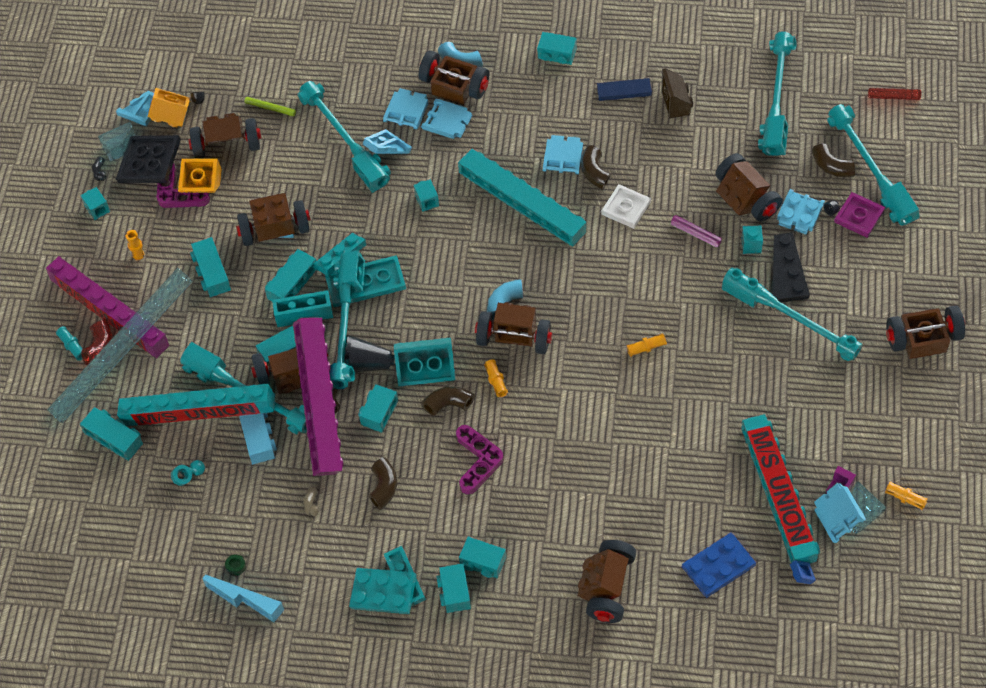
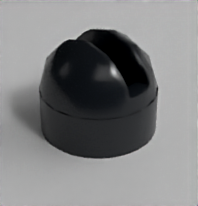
[190,92,205,104]
[823,200,840,216]

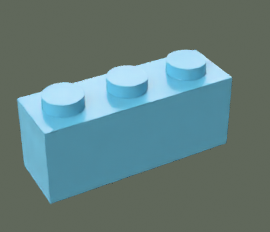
[239,413,277,465]

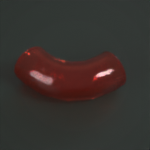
[81,319,112,366]

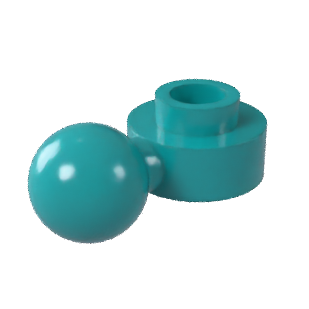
[171,460,205,486]

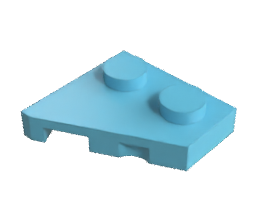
[116,91,154,127]
[363,129,412,154]

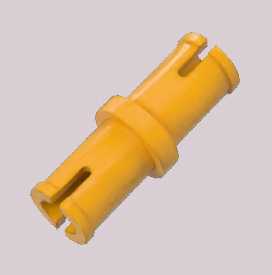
[125,230,145,260]
[626,333,667,357]
[484,360,508,398]
[885,481,928,510]

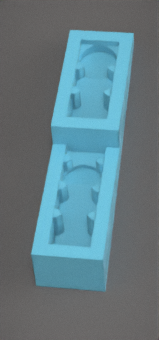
[202,574,284,622]

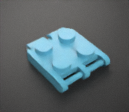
[383,88,428,130]
[421,99,472,139]
[543,135,583,175]
[777,189,825,235]
[814,483,866,543]

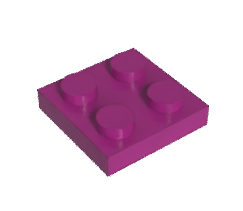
[834,192,885,238]

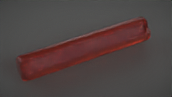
[868,88,922,100]

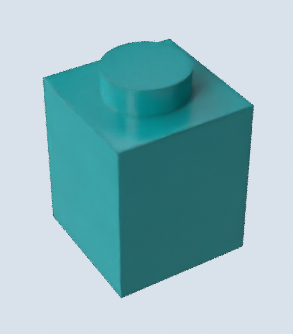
[413,179,439,212]
[80,187,110,220]
[741,225,763,254]

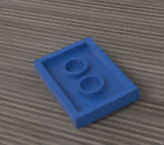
[682,532,756,598]

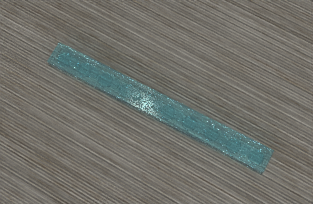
[47,268,193,423]

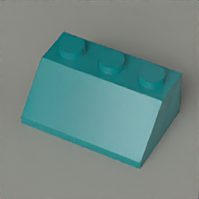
[394,338,456,387]

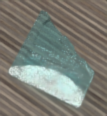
[852,481,886,535]

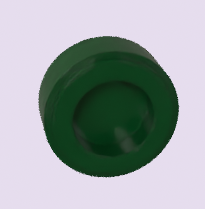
[225,554,246,576]

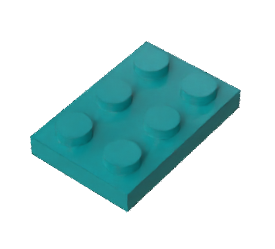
[349,568,417,615]

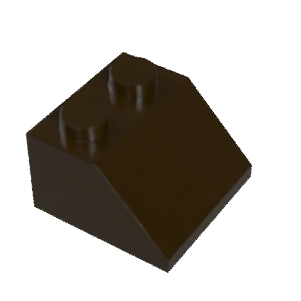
[661,68,693,119]

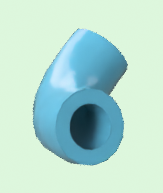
[438,42,483,67]
[487,280,523,320]

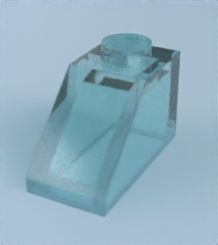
[98,121,135,162]

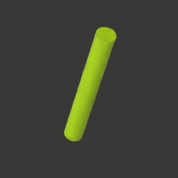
[244,97,296,116]

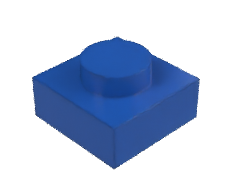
[790,560,816,584]

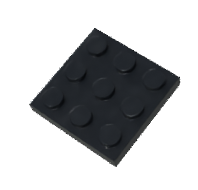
[116,135,181,183]

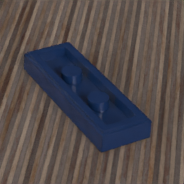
[597,78,652,101]

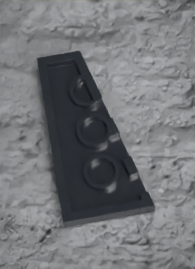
[772,232,810,303]

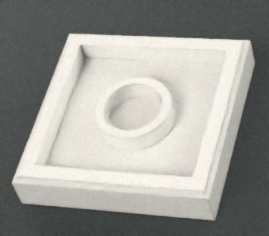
[601,184,651,229]

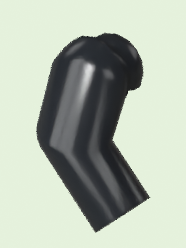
[92,156,106,181]

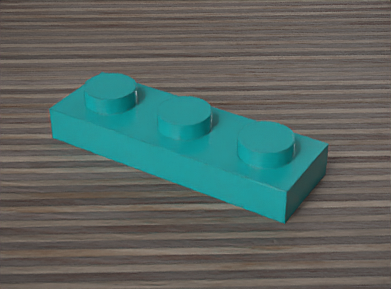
[314,233,367,276]
[384,546,426,607]

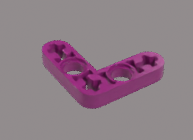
[156,163,210,208]
[456,425,504,495]

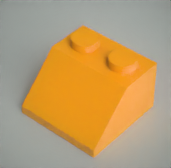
[147,88,190,128]
[178,159,222,193]

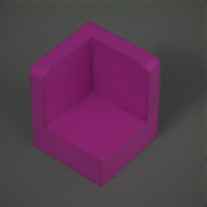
[826,466,856,494]

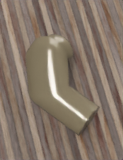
[303,487,319,516]

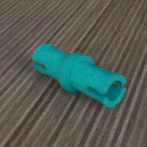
[56,326,87,361]

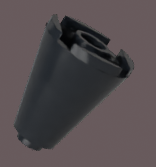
[344,335,395,373]

